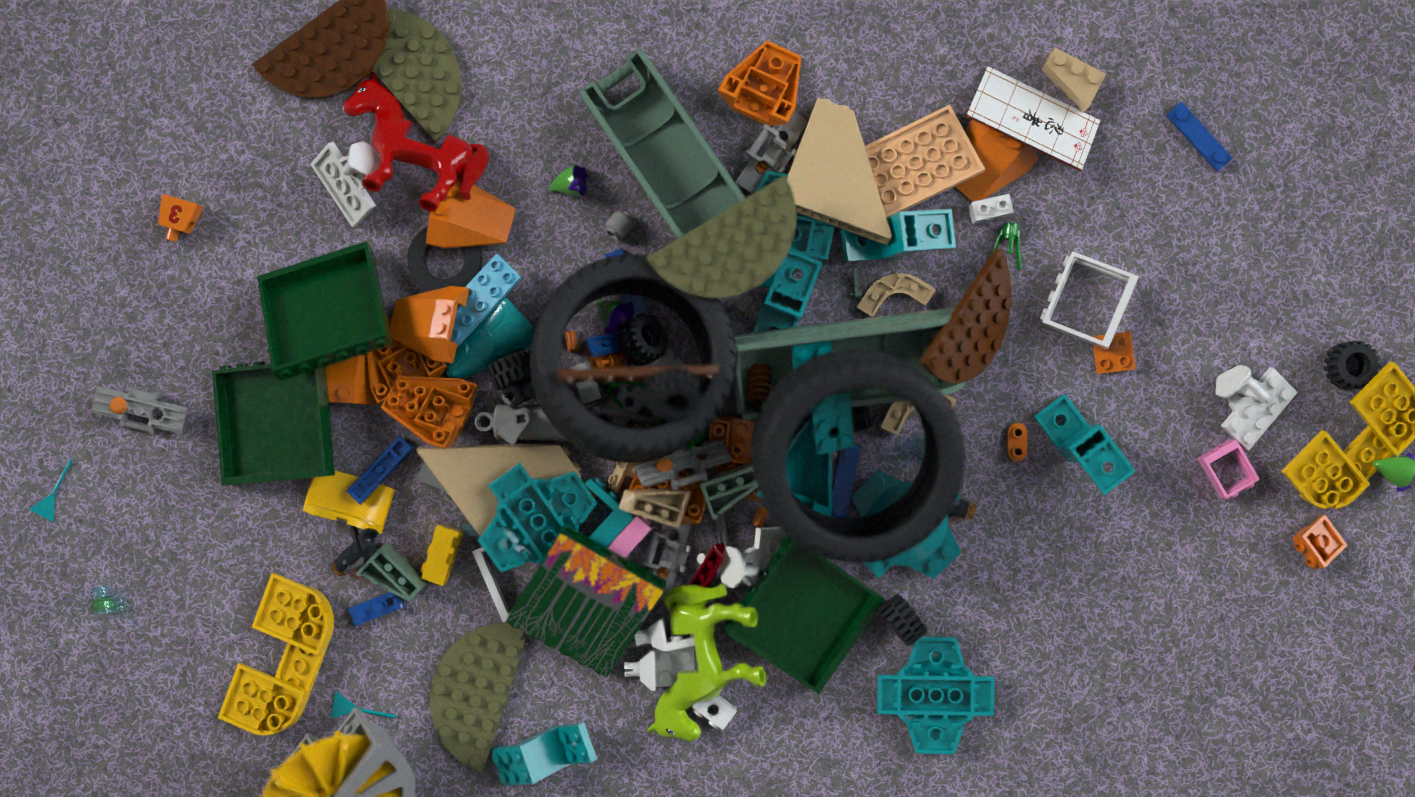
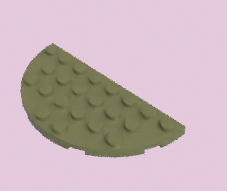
[372,9,462,143]
[646,176,796,298]
[430,622,528,773]

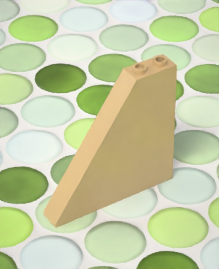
[787,98,892,245]
[417,443,582,536]

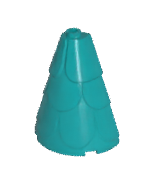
[445,296,536,379]
[756,415,833,516]

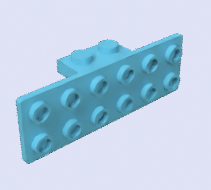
[450,254,522,347]

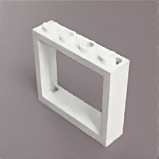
[1040,251,1139,350]
[472,547,510,622]

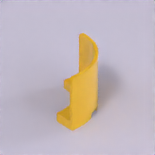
[302,470,394,534]

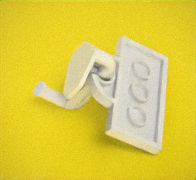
[310,142,380,227]
[1216,365,1298,451]
[697,527,787,588]

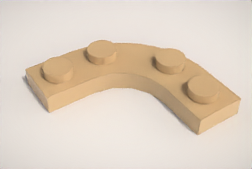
[856,273,936,318]
[880,395,957,436]

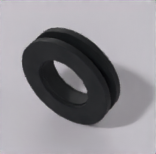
[407,227,483,292]

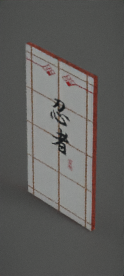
[966,67,1101,172]

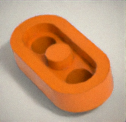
[1006,423,1027,461]

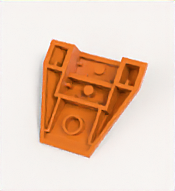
[718,40,801,126]
[955,118,1039,202]
[426,178,516,249]
[390,286,469,364]
[326,353,378,405]

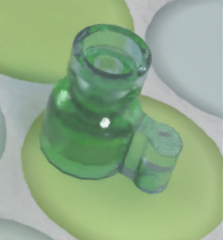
[93,585,125,615]

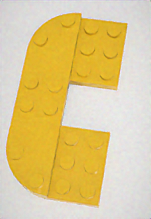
[1281,361,1415,509]
[218,573,334,735]

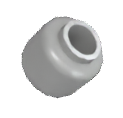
[605,211,634,240]

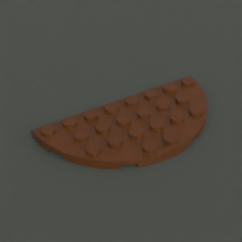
[252,0,389,98]
[919,248,1012,383]
[557,365,719,383]

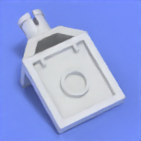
[635,615,695,652]
[624,646,695,691]

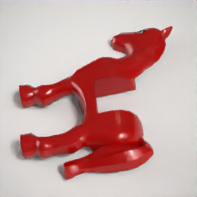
[343,71,489,212]

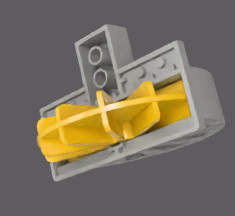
[262,707,415,797]

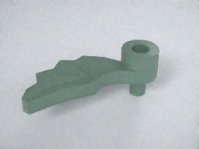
[849,268,862,299]

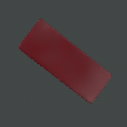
[689,543,727,588]

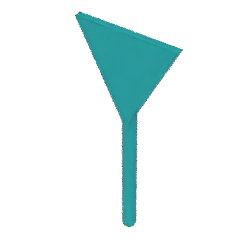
[29,458,73,523]
[330,691,397,719]

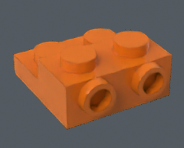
[1292,514,1348,570]

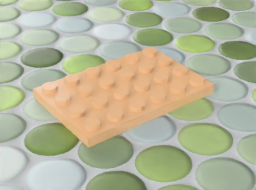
[865,105,985,217]

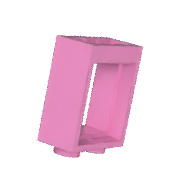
[1197,439,1260,500]
[608,515,653,558]

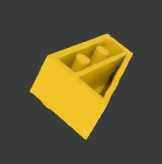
[420,523,465,586]

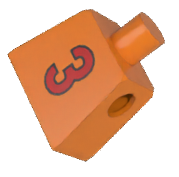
[158,194,203,242]

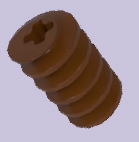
[746,363,772,407]

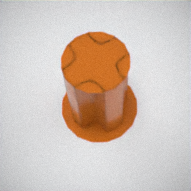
[564,330,581,352]
[752,507,769,528]

